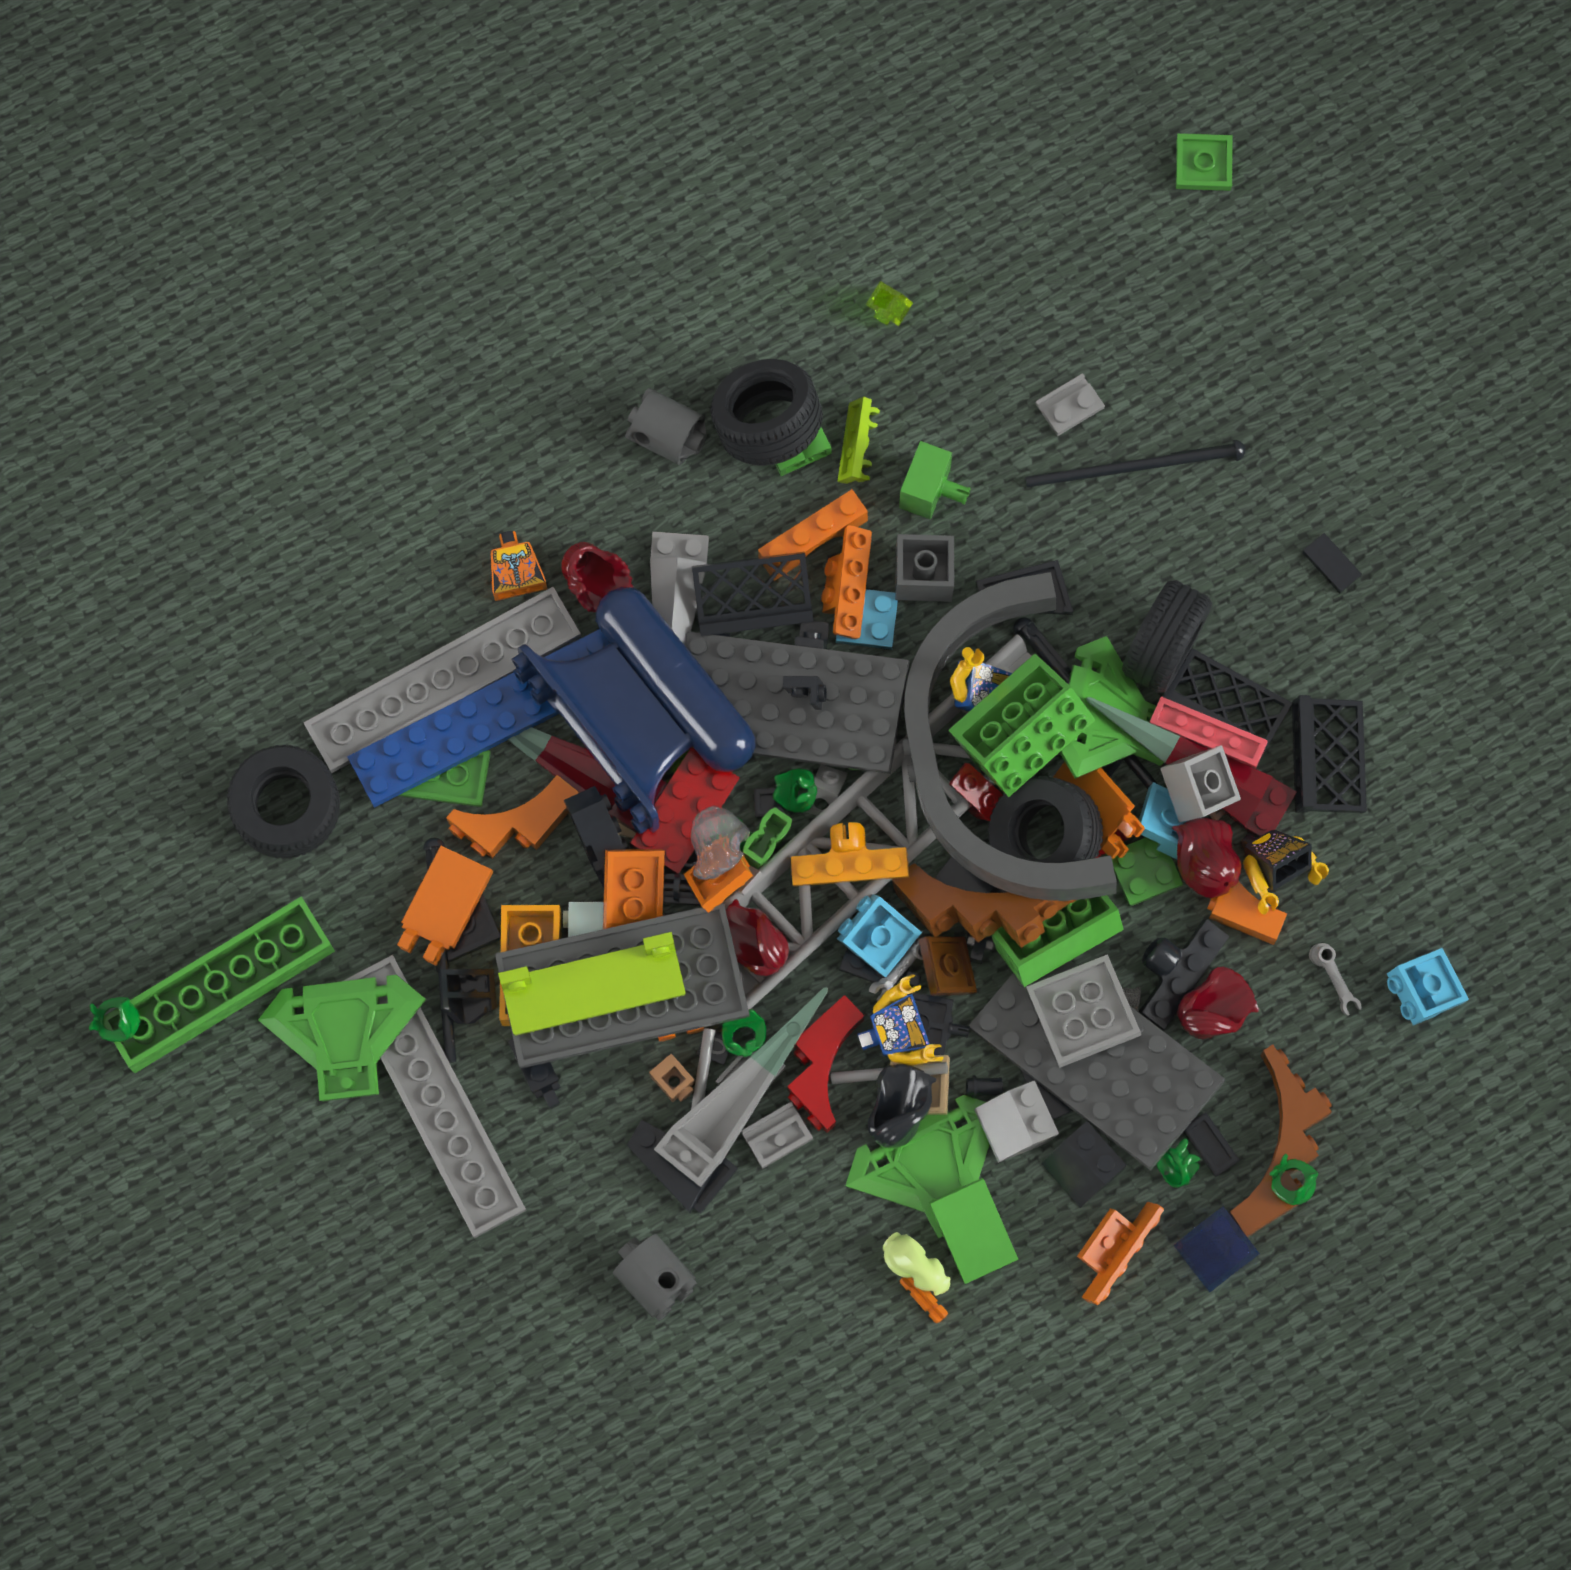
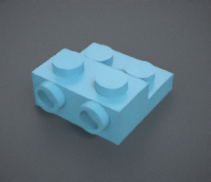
[1139,782,1186,859]
[837,894,922,978]
[1387,948,1469,1025]

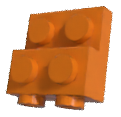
[684,838,753,913]

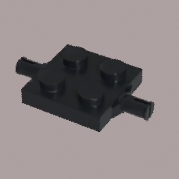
[870,992,970,1055]

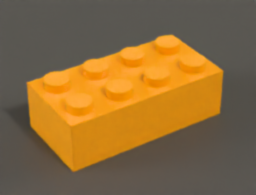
[499,905,562,1026]

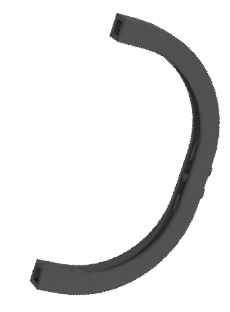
[902,572,1117,901]

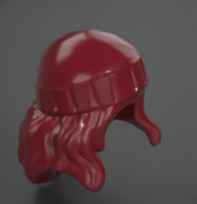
[561,542,633,612]

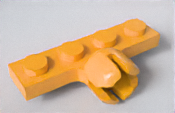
[791,822,909,886]

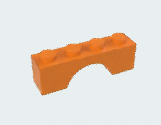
[758,489,868,581]

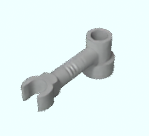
[869,938,923,1001]
[1309,943,1361,1016]

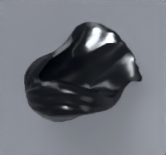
[868,1064,936,1148]

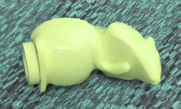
[883,1232,950,1296]

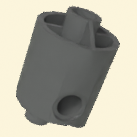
[625,388,707,465]
[613,1234,697,1321]

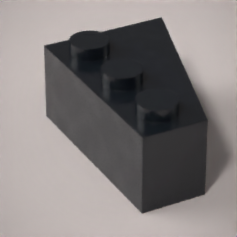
[564,786,629,889]

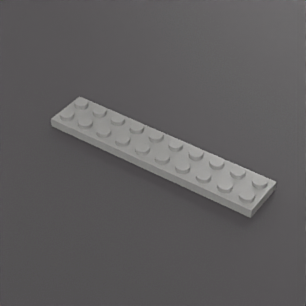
[303,587,581,773]
[343,955,527,1239]

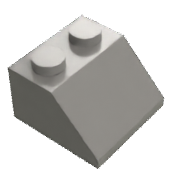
[1160,745,1241,823]
[974,1080,1059,1163]

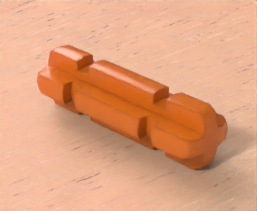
[900,1277,948,1323]

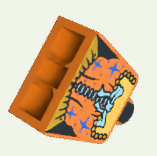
[491,531,547,601]

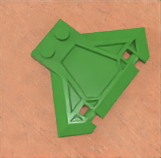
[1060,636,1164,779]
[258,975,426,1101]
[845,1095,990,1240]

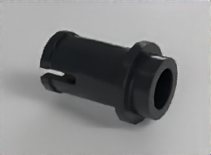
[966,1075,1003,1098]

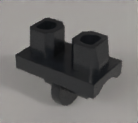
[663,874,701,905]

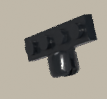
[1139,919,1229,1030]

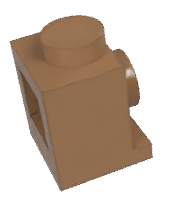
[649,1054,695,1102]

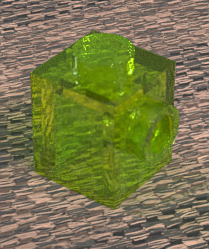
[866,281,913,326]

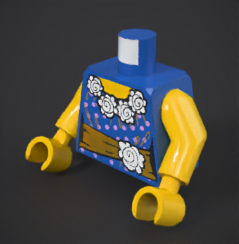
[950,647,1012,712]
[858,974,943,1066]

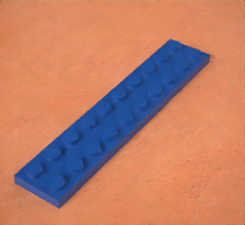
[347,629,610,808]

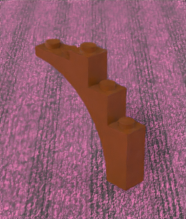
[891,863,1076,948]
[1228,1045,1332,1240]

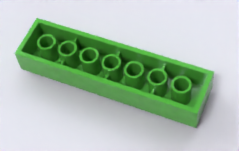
[103,896,335,1073]

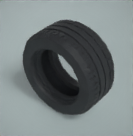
[710,359,823,466]

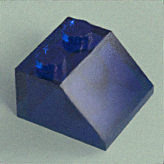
[1174,1206,1260,1293]

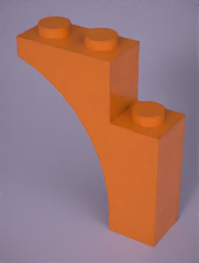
[446,775,579,859]
[1207,881,1287,945]

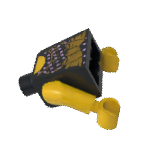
[1240,830,1329,915]

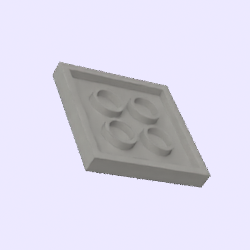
[1026,954,1141,1068]

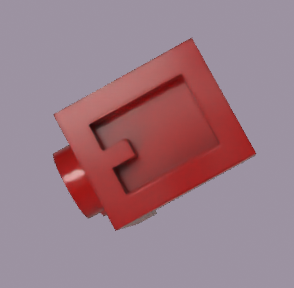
[949,763,1003,821]

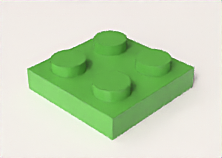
[1176,134,1233,191]
[1107,837,1183,907]

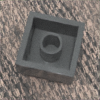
[895,534,954,602]

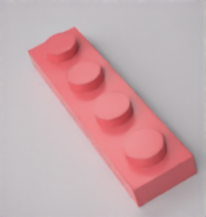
[1150,697,1268,768]

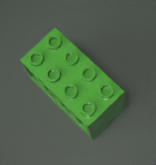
[948,654,1095,797]

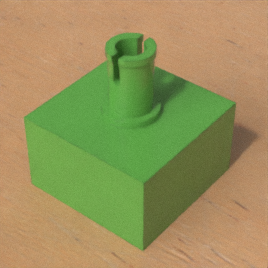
[899,441,971,520]

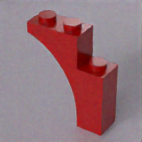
[787,995,865,1133]

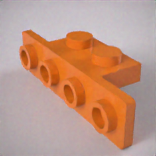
[821,525,872,640]
[1077,1202,1164,1305]

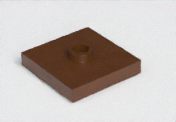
[918,937,977,996]

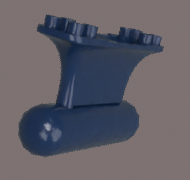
[511,587,756,834]

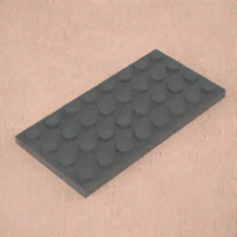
[685,632,910,774]
[495,902,750,1069]
[969,960,1225,1171]

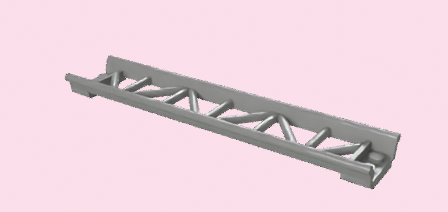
[722,634,1031,1010]

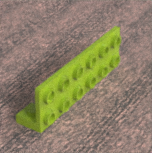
[498,932,686,1036]

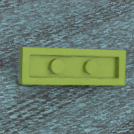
[837,397,880,484]

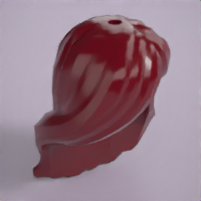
[1172,818,1241,898]
[725,899,789,976]
[1177,966,1259,1039]

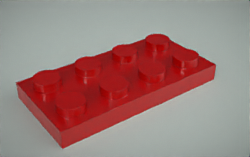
[629,748,740,874]

